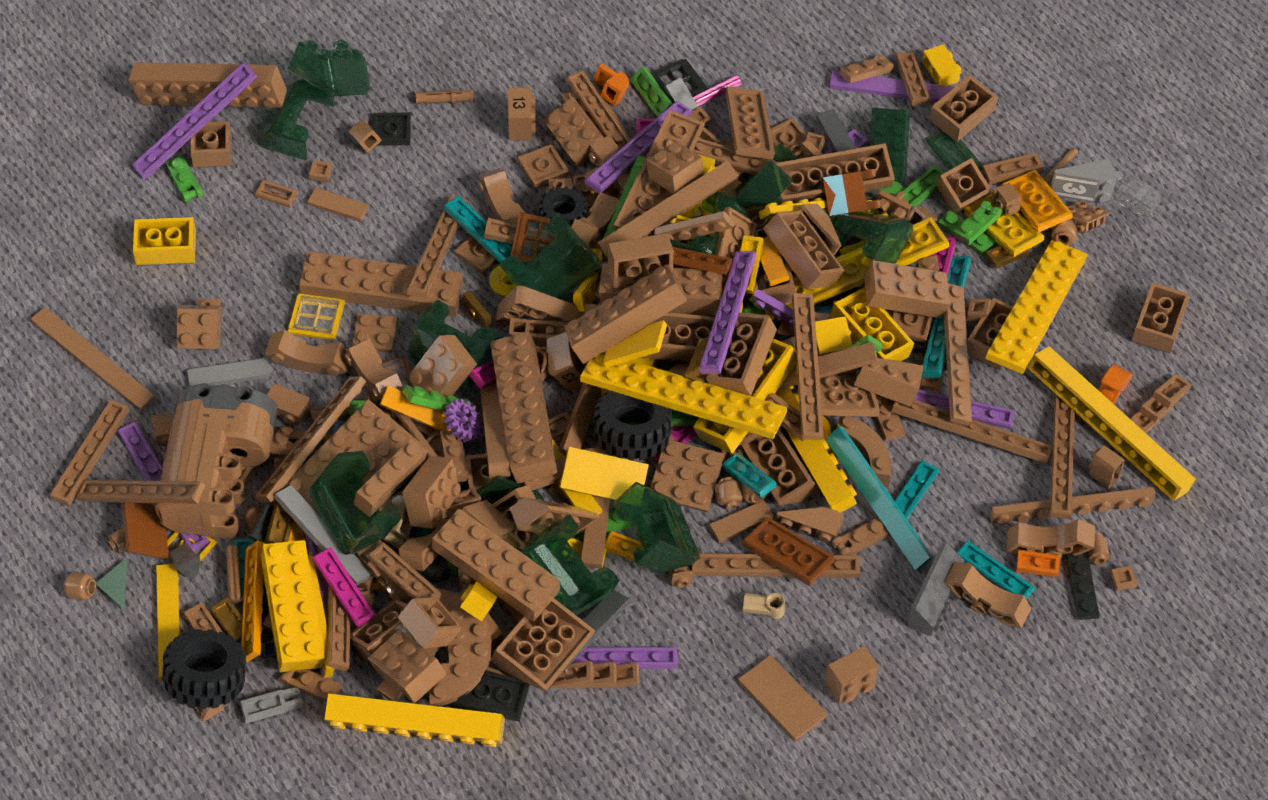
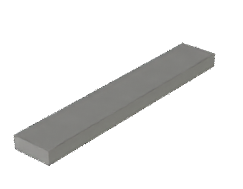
[274,485,372,586]

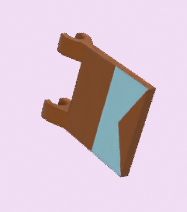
[822,169,881,216]

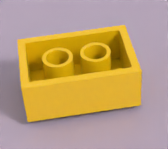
[133,217,196,265]

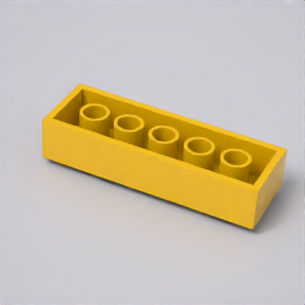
[693,339,796,454]
[260,540,325,672]

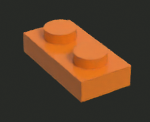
[1016,550,1060,578]

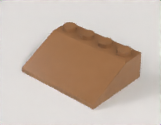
[490,598,596,692]

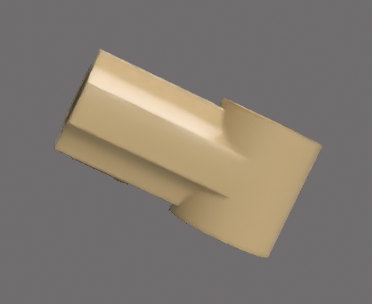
[743,593,785,619]

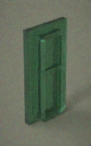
[927,132,983,171]

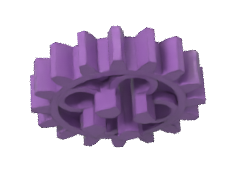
[443,399,484,443]

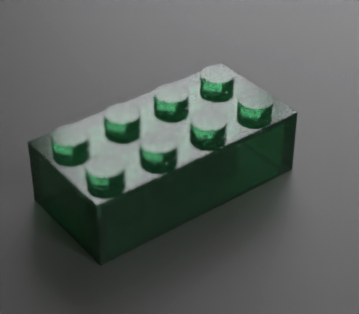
[869,107,910,184]

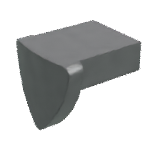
[169,543,200,578]

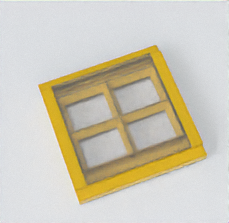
[288,293,345,341]

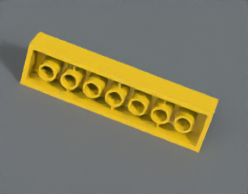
[324,694,505,747]

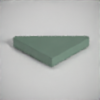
[96,559,128,610]

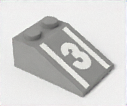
[1051,159,1117,203]

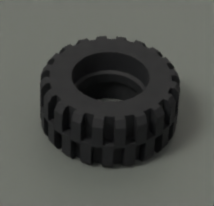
[593,390,672,461]
[162,629,246,709]

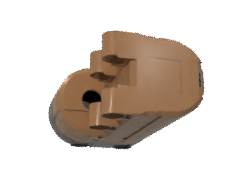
[154,383,278,539]

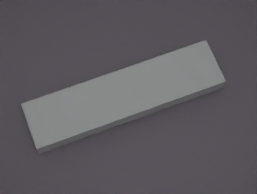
[187,358,270,387]

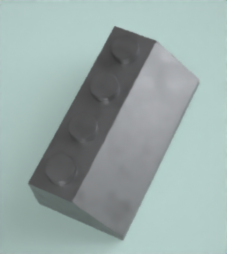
[908,541,964,636]

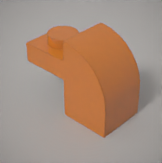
[593,63,629,106]
[1098,364,1134,404]

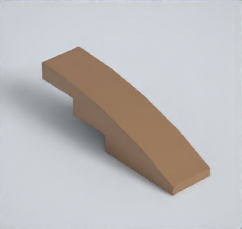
[1130,374,1192,433]
[550,661,639,688]

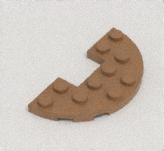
[429,589,492,707]

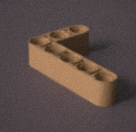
[495,286,585,327]

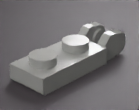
[240,687,304,724]

